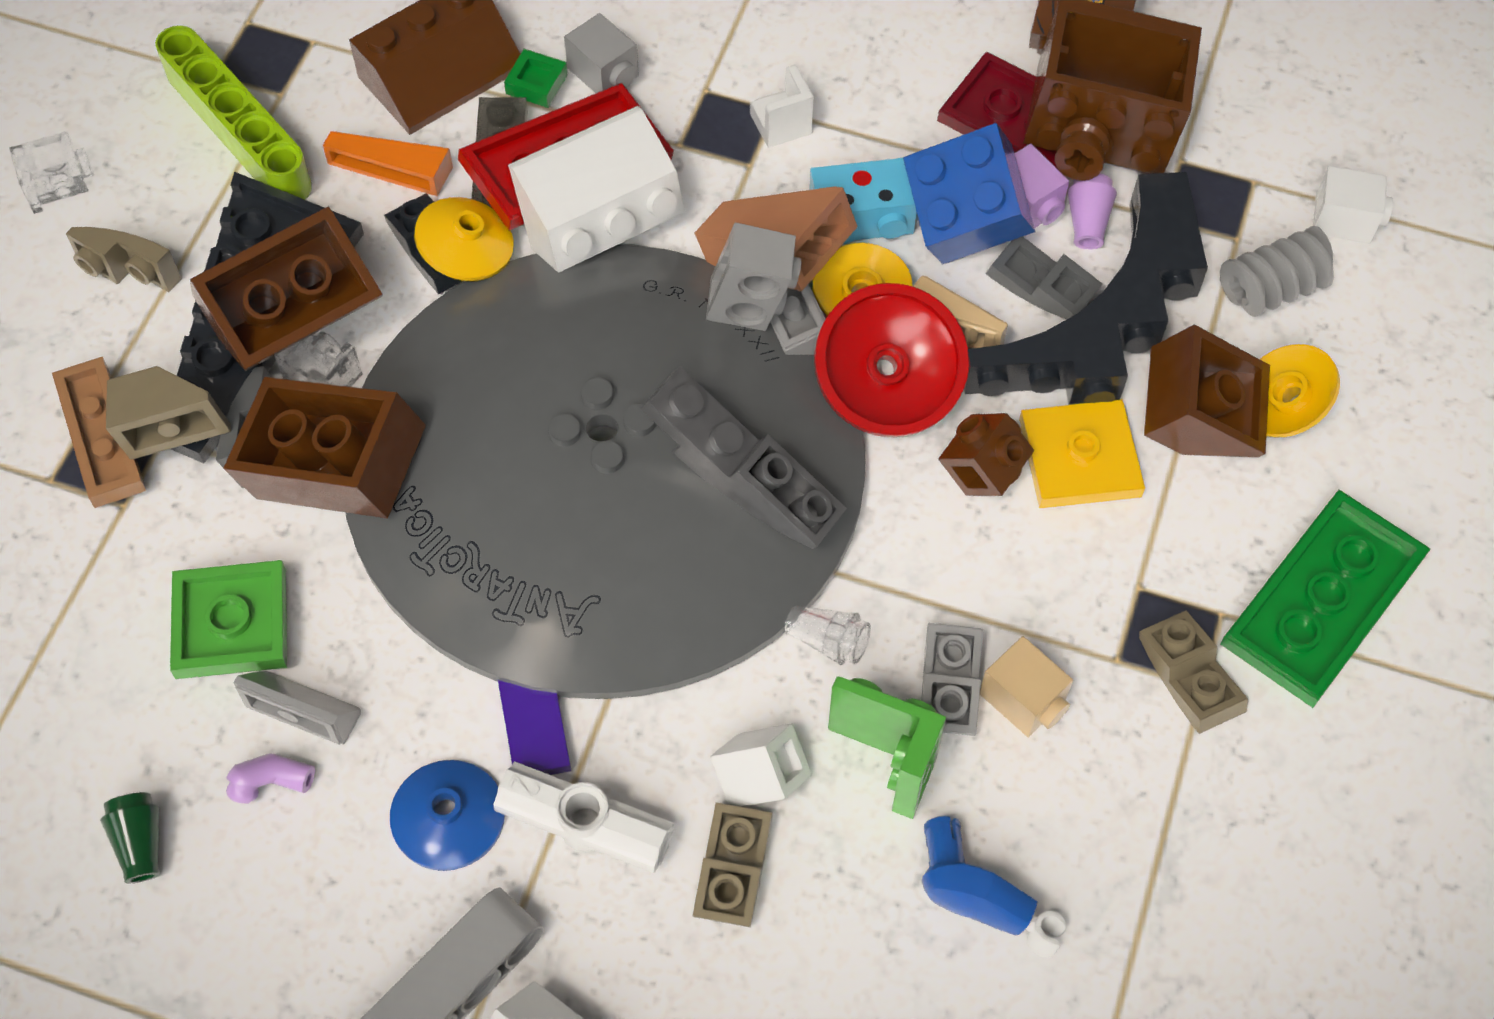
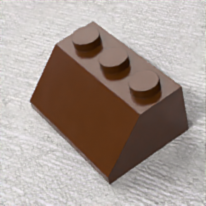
[349,0,520,135]
[190,206,383,371]

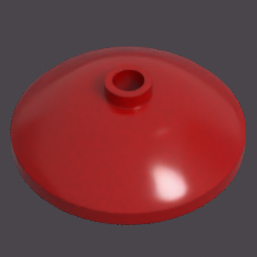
[814,283,969,437]

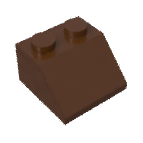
[1144,324,1270,457]

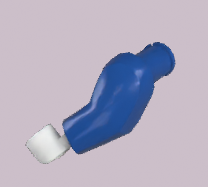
[921,816,1066,957]

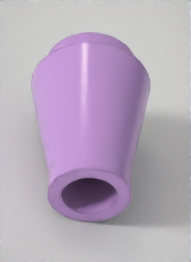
[1068,173,1117,250]

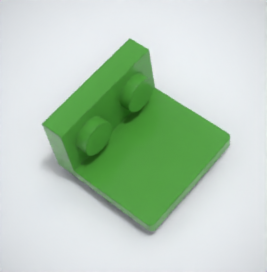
[828,676,946,819]

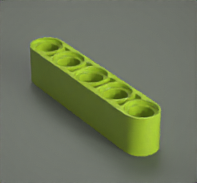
[155,25,312,200]

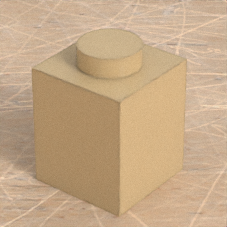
[980,636,1073,738]

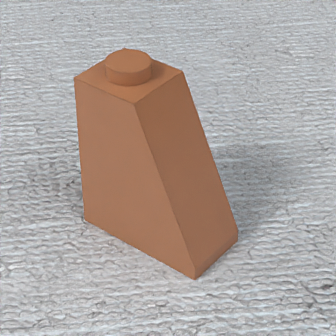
[694,186,857,291]

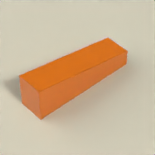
[323,131,453,196]

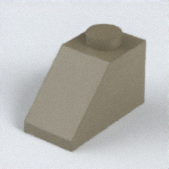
[106,366,231,460]

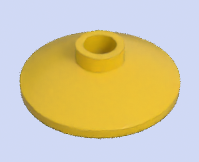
[414,197,514,281]
[812,243,913,316]
[1260,344,1340,437]

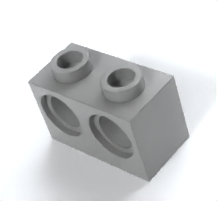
[706,222,801,331]

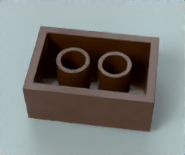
[223,377,426,519]

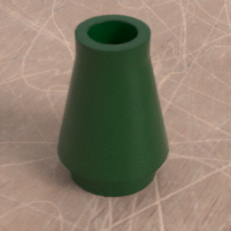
[100,792,160,884]

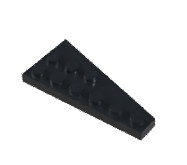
[171,171,364,464]

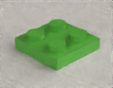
[170,560,287,679]

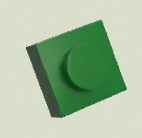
[504,49,568,108]

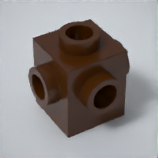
[938,413,1034,496]

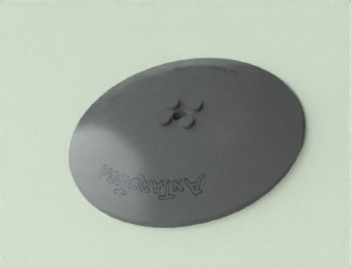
[345,245,865,699]

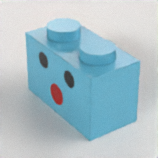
[809,158,917,244]

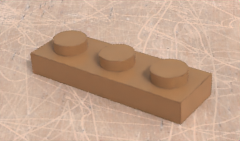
[52,356,146,508]

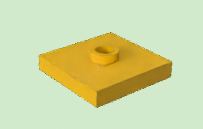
[1019,399,1145,508]

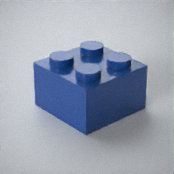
[903,123,1036,264]

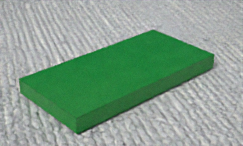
[1220,490,1431,708]

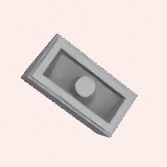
[770,284,825,355]
[233,671,361,745]

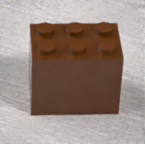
[1023,0,1202,174]

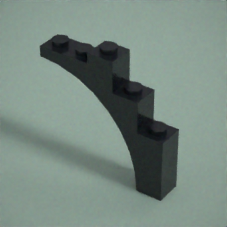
[964,172,1208,405]

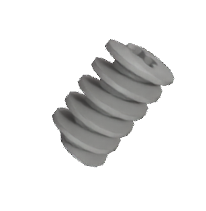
[1220,226,1334,317]

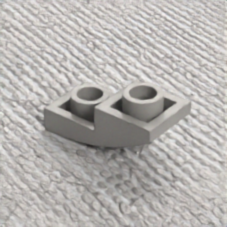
[921,623,983,736]

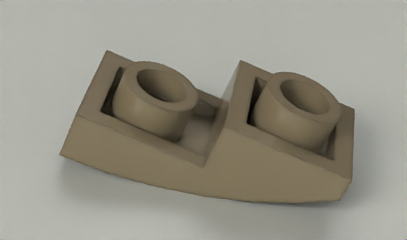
[66,227,182,292]
[1139,610,1248,734]
[692,802,773,928]

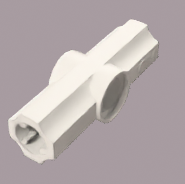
[494,761,674,873]

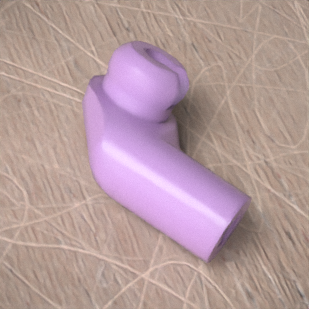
[226,753,315,804]

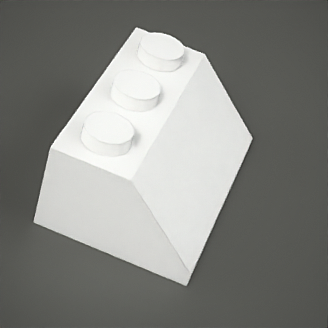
[508,106,685,273]

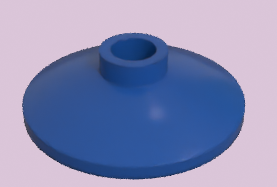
[389,760,505,871]

